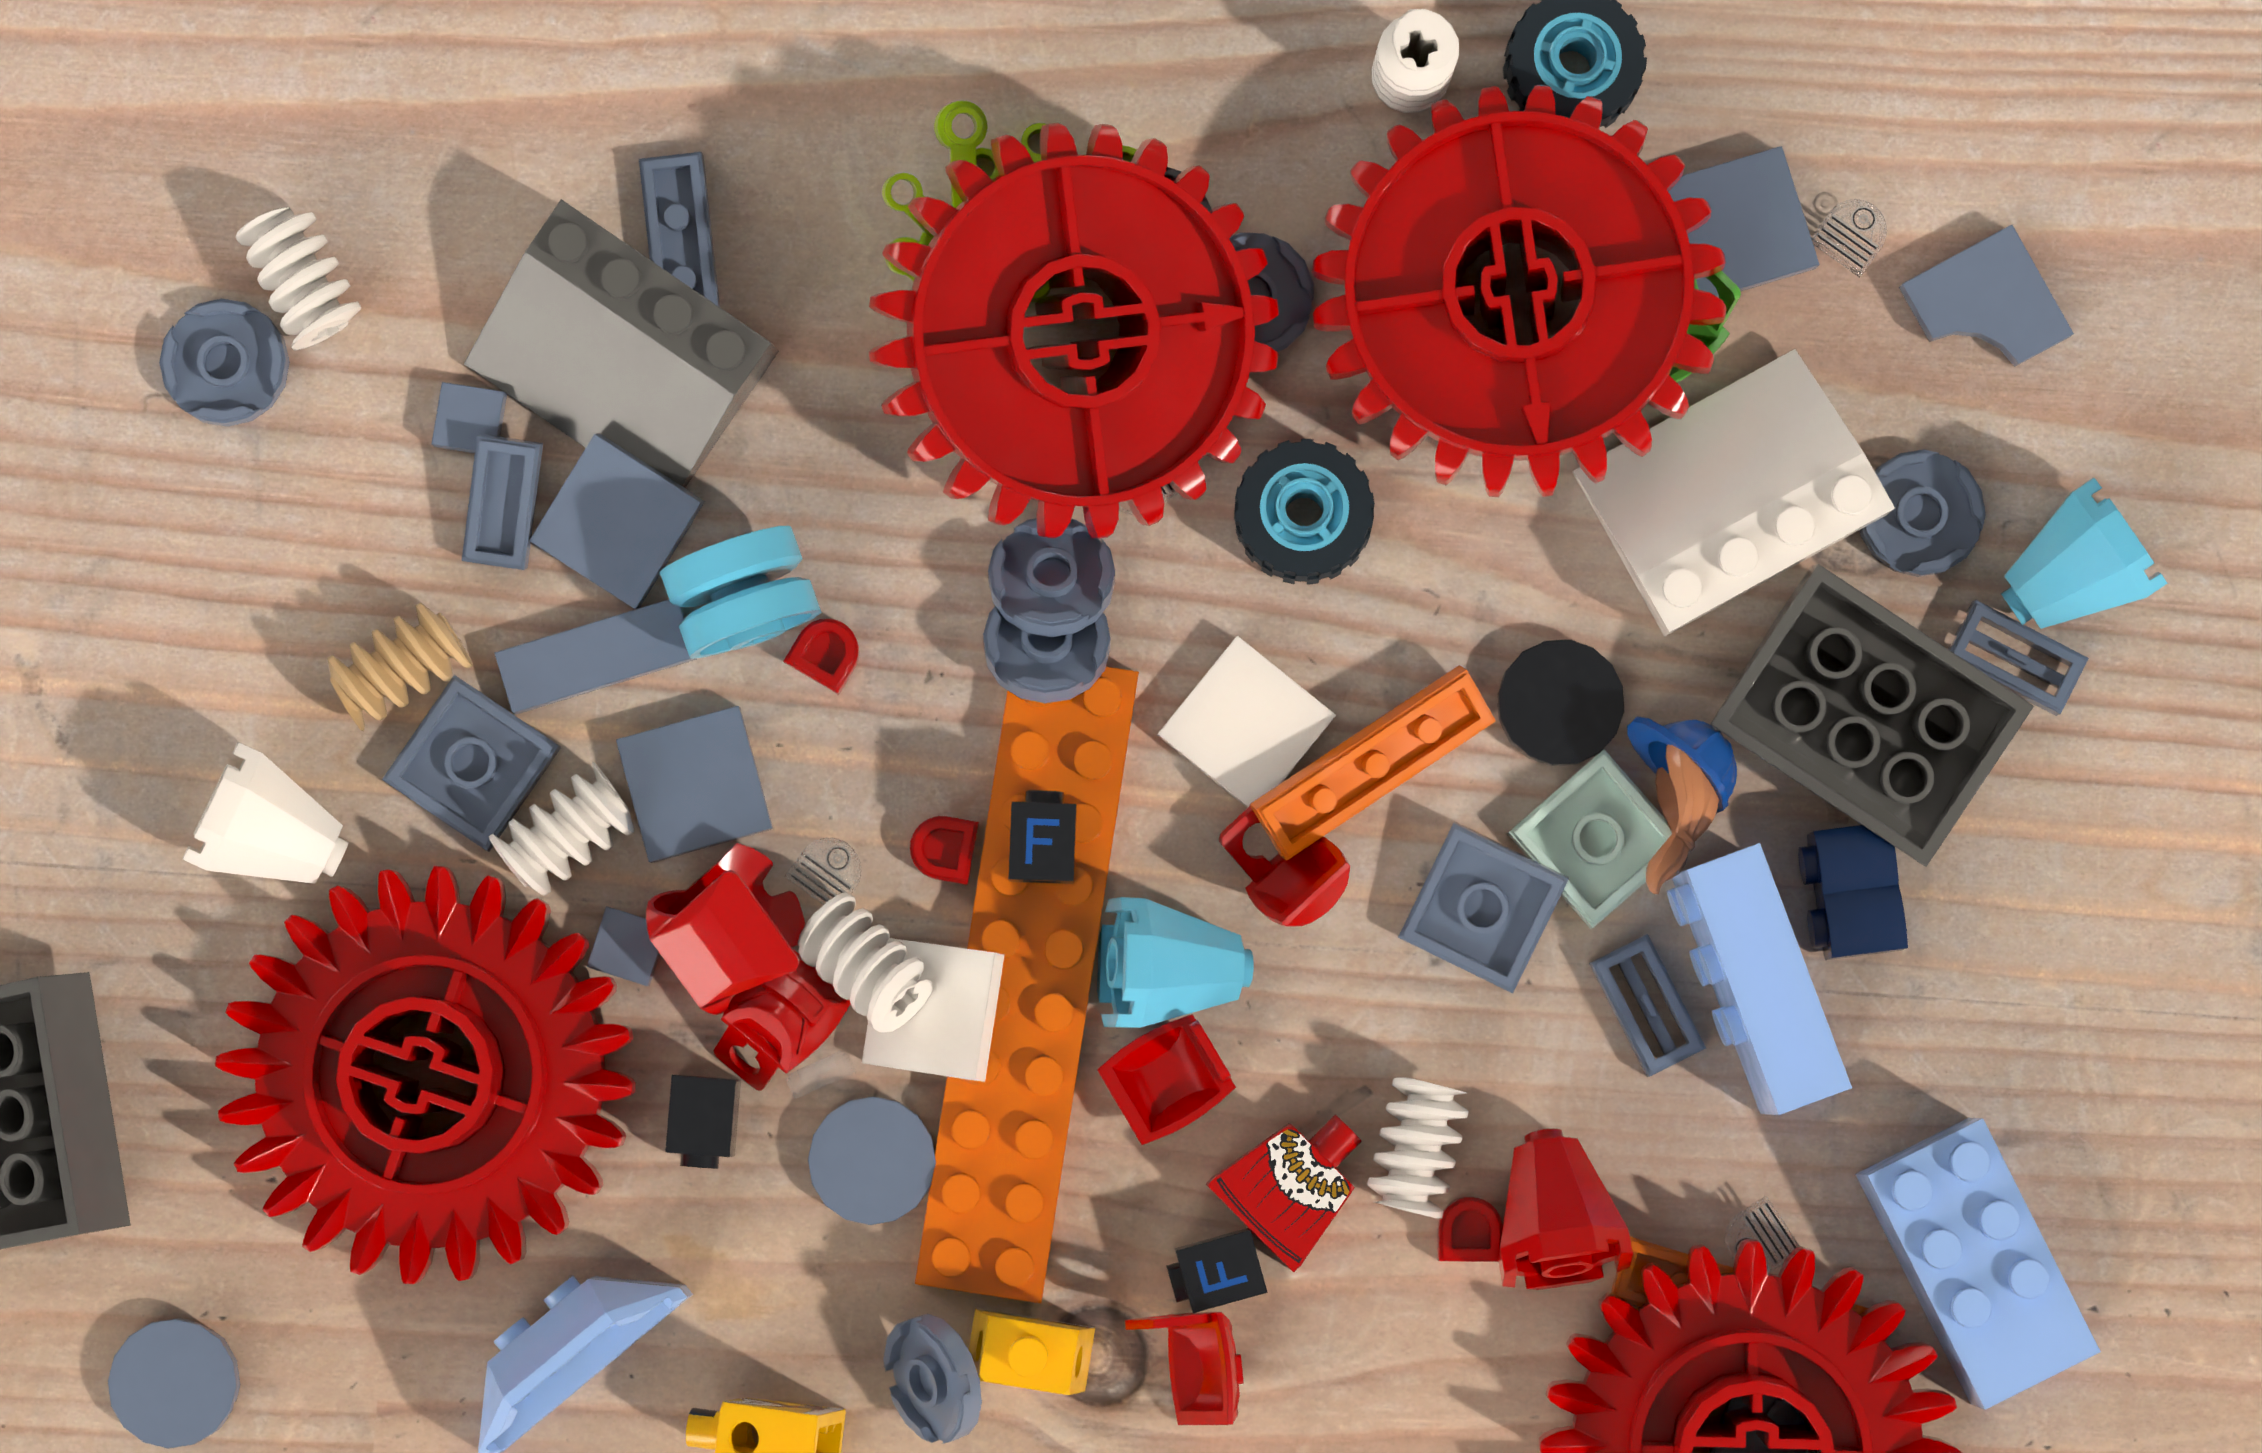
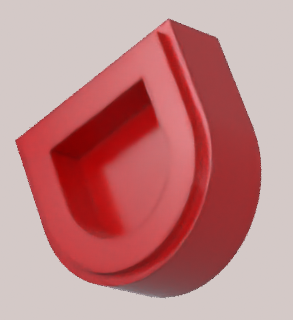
[783,619,860,695]
[910,816,979,885]
[1437,1197,1503,1262]

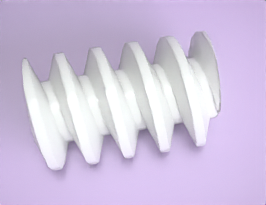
[1371,9,1459,113]
[235,207,362,351]
[488,762,634,895]
[798,892,933,1033]
[1367,1077,1469,1219]

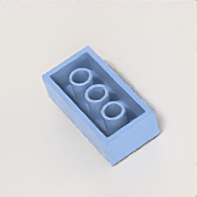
[1667,843,1852,1115]
[1855,1118,2101,1410]

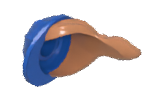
[1627,717,1737,894]

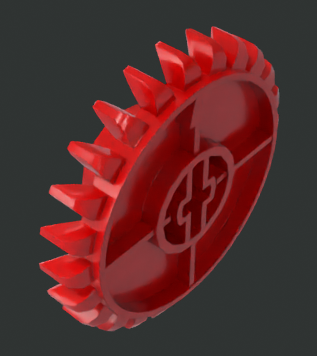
[1312,85,1726,497]
[869,123,1279,539]
[215,866,636,1284]
[1539,1239,1962,1453]

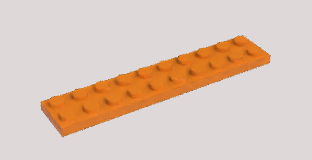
[915,667,1139,1304]

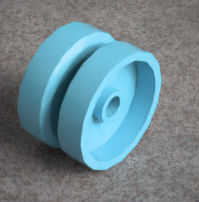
[660,526,822,659]

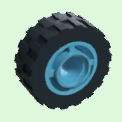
[1503,0,1647,128]
[1234,438,1375,585]

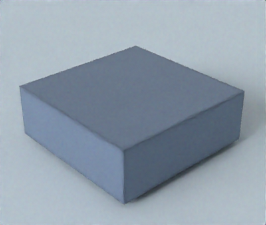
[431,382,507,453]
[587,906,660,987]

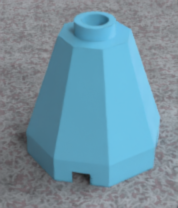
[2001,478,2168,629]
[1097,897,1254,1028]

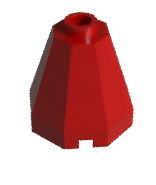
[1498,1129,1633,1290]

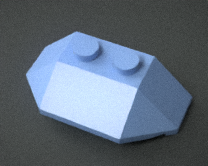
[478,1276,693,1453]

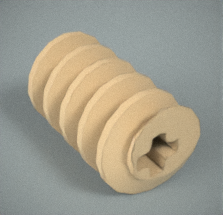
[327,603,473,731]

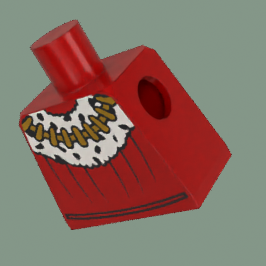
[1206,1114,1362,1272]

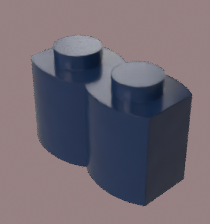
[1798,825,1908,960]

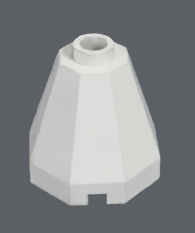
[183,742,349,884]

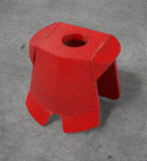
[646,843,805,1015]

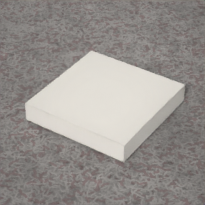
[1157,636,1336,808]
[862,938,1004,1082]

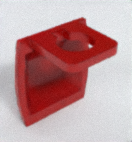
[1219,806,1350,927]
[713,950,851,1091]
[1097,1014,1236,1145]
[1125,1312,1244,1425]

